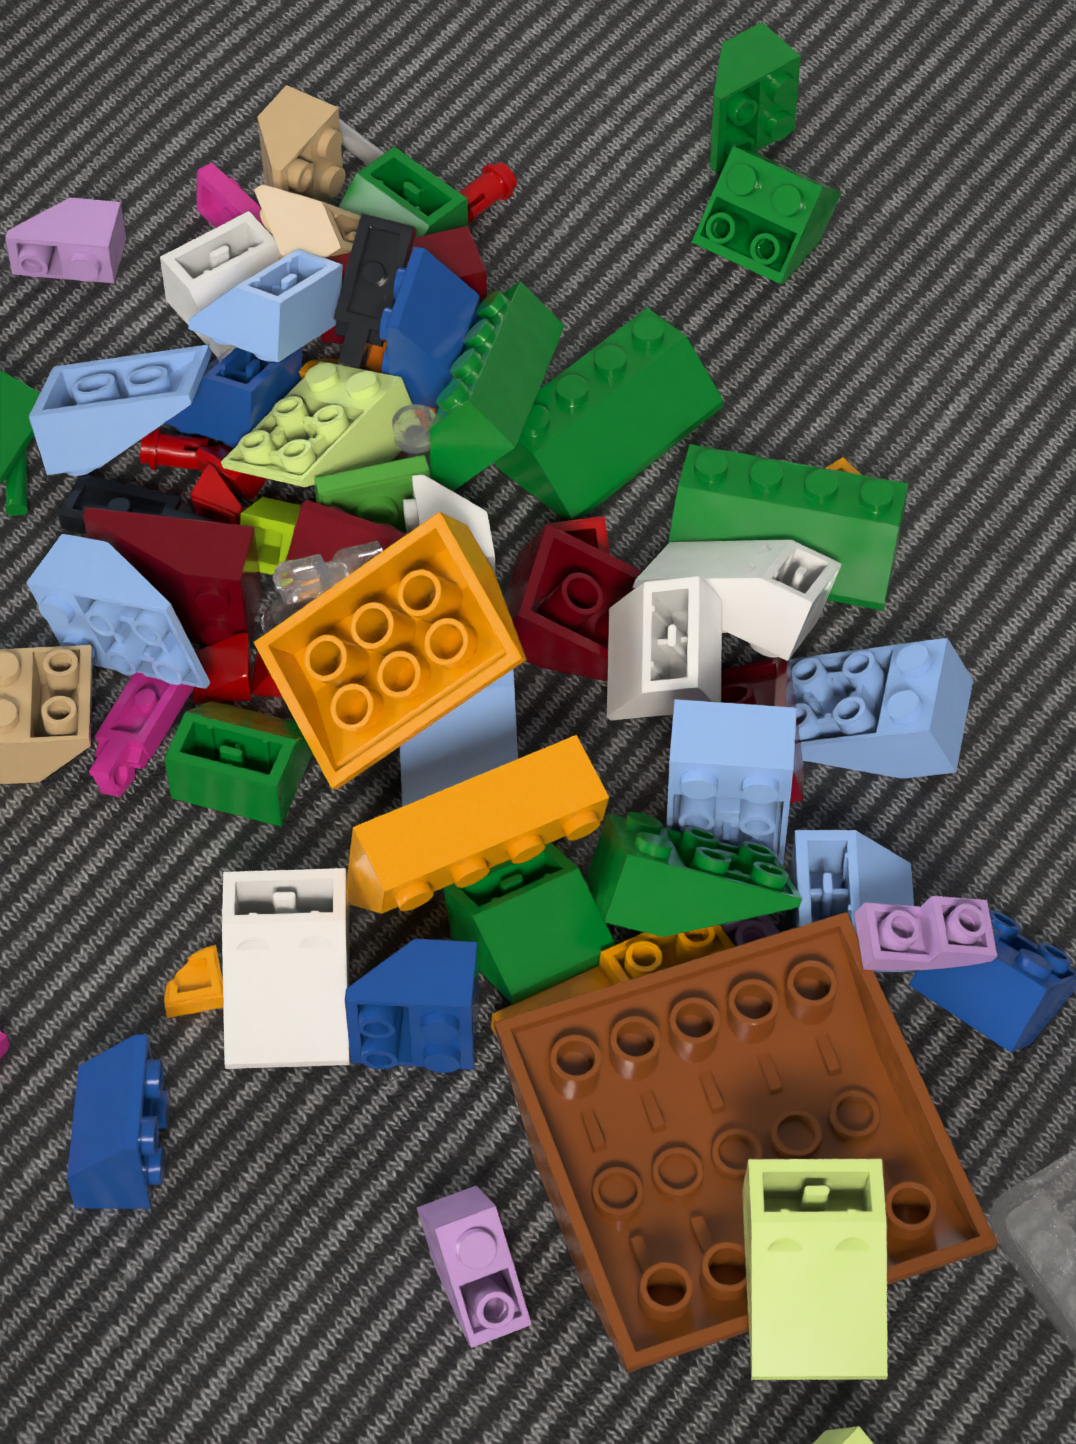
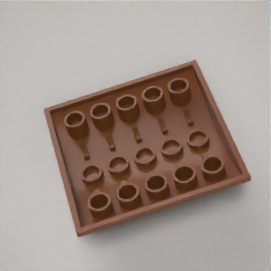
[494,912,997,1373]

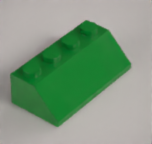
[430,281,564,491]
[495,308,723,521]
[668,444,909,611]

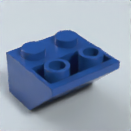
[380,247,479,409]
[164,346,302,448]
[909,910,1076,1053]
[344,939,480,1073]
[67,1035,170,1209]

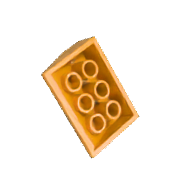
[254,511,527,790]
[347,735,609,914]

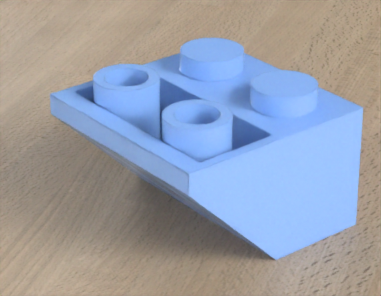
[188,249,343,362]
[791,830,917,972]

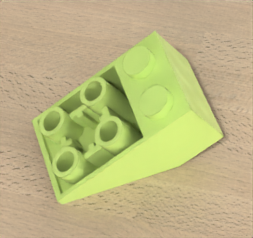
[221,361,422,487]
[742,1159,887,1380]

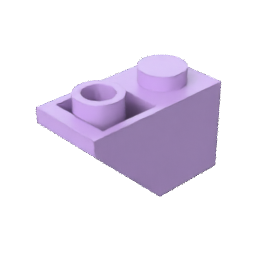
[5,198,126,283]
[417,1186,532,1348]

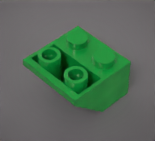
[710,22,801,174]
[692,146,842,285]
[338,147,468,238]
[164,701,313,827]
[443,842,616,1005]

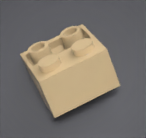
[258,85,346,203]
[254,184,360,260]
[0,645,93,784]

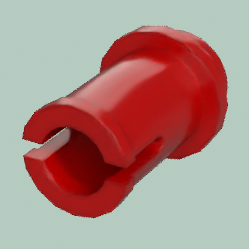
[459,162,517,223]
[140,427,210,473]

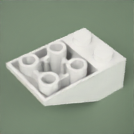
[633,540,842,661]
[222,868,350,1069]

